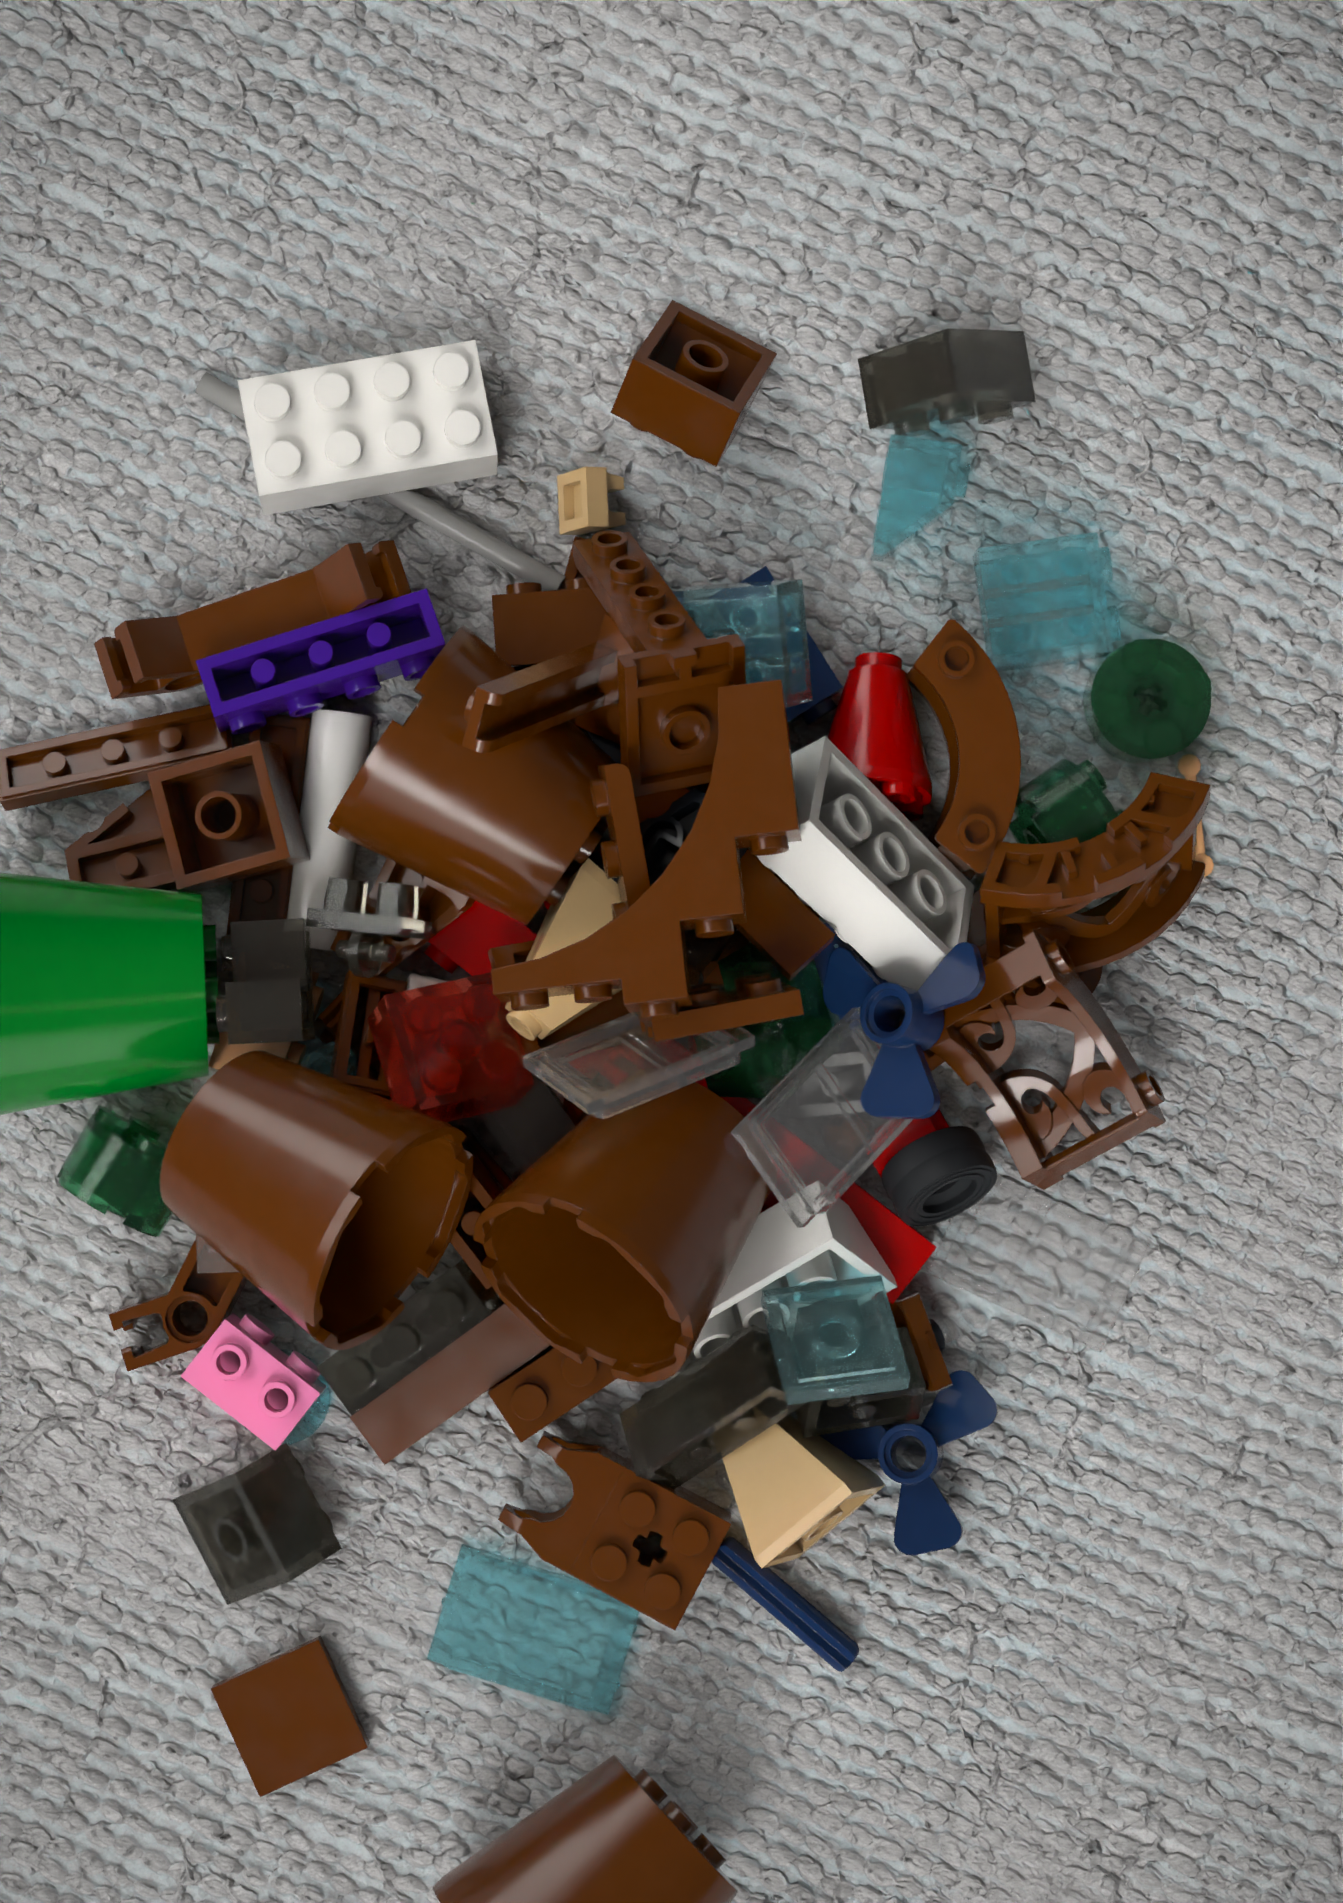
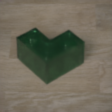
[695,943,839,1098]

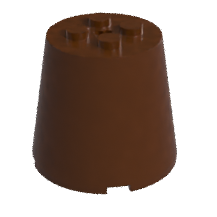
[327,625,616,925]
[160,1051,473,1350]
[473,1071,774,1382]
[433,1755,738,1903]

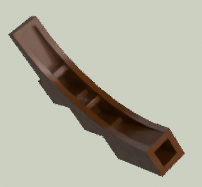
[491,679,802,1021]

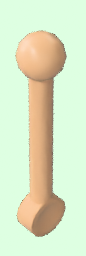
[1178,754,1214,877]

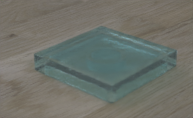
[761,1275,910,1405]

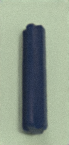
[712,1536,859,1672]

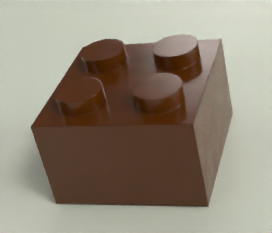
[147,740,310,892]

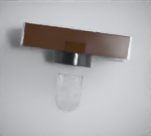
[881,1292,975,1394]

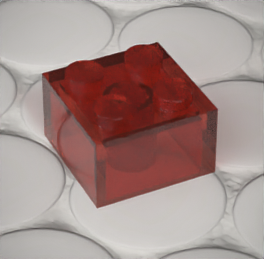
[367,972,535,1122]

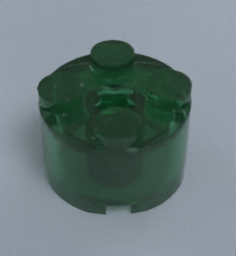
[1083,639,1212,763]
[1009,759,1123,844]
[57,1105,173,1237]

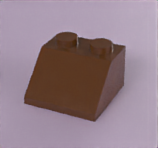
[611,300,777,467]

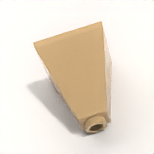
[505,858,622,1040]
[713,1391,885,1569]

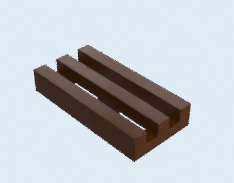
[330,970,408,1099]

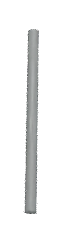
[195,372,565,591]

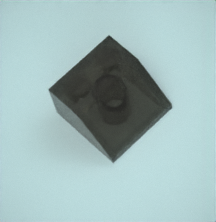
[173,1442,342,1605]

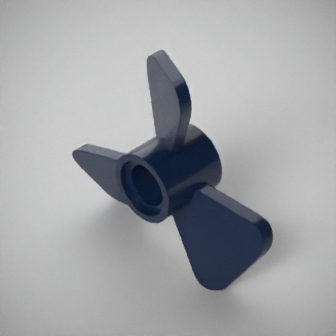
[823,942,986,1119]
[815,1370,998,1556]

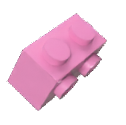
[181,1313,327,1451]

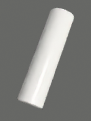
[284,709,373,951]

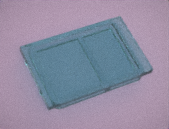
[427,1544,639,1715]

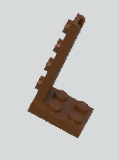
[572,530,746,797]
[462,613,634,753]
[590,763,804,1042]

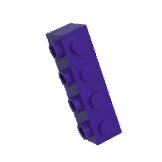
[196,588,446,735]

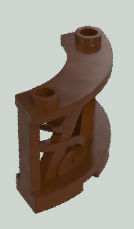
[907,619,1021,880]
[980,772,1211,977]
[929,929,1166,1190]

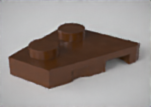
[64,788,177,891]

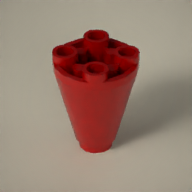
[828,652,932,822]

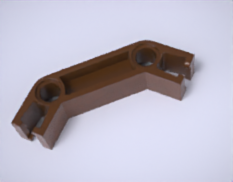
[94,540,412,699]
[109,1235,248,1371]

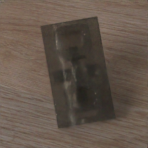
[306,877,432,978]

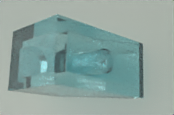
[870,434,970,562]

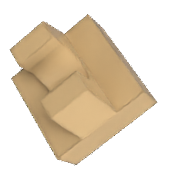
[557,466,626,535]

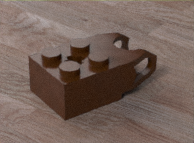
[498,1431,732,1630]

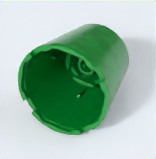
[0,872,220,1115]

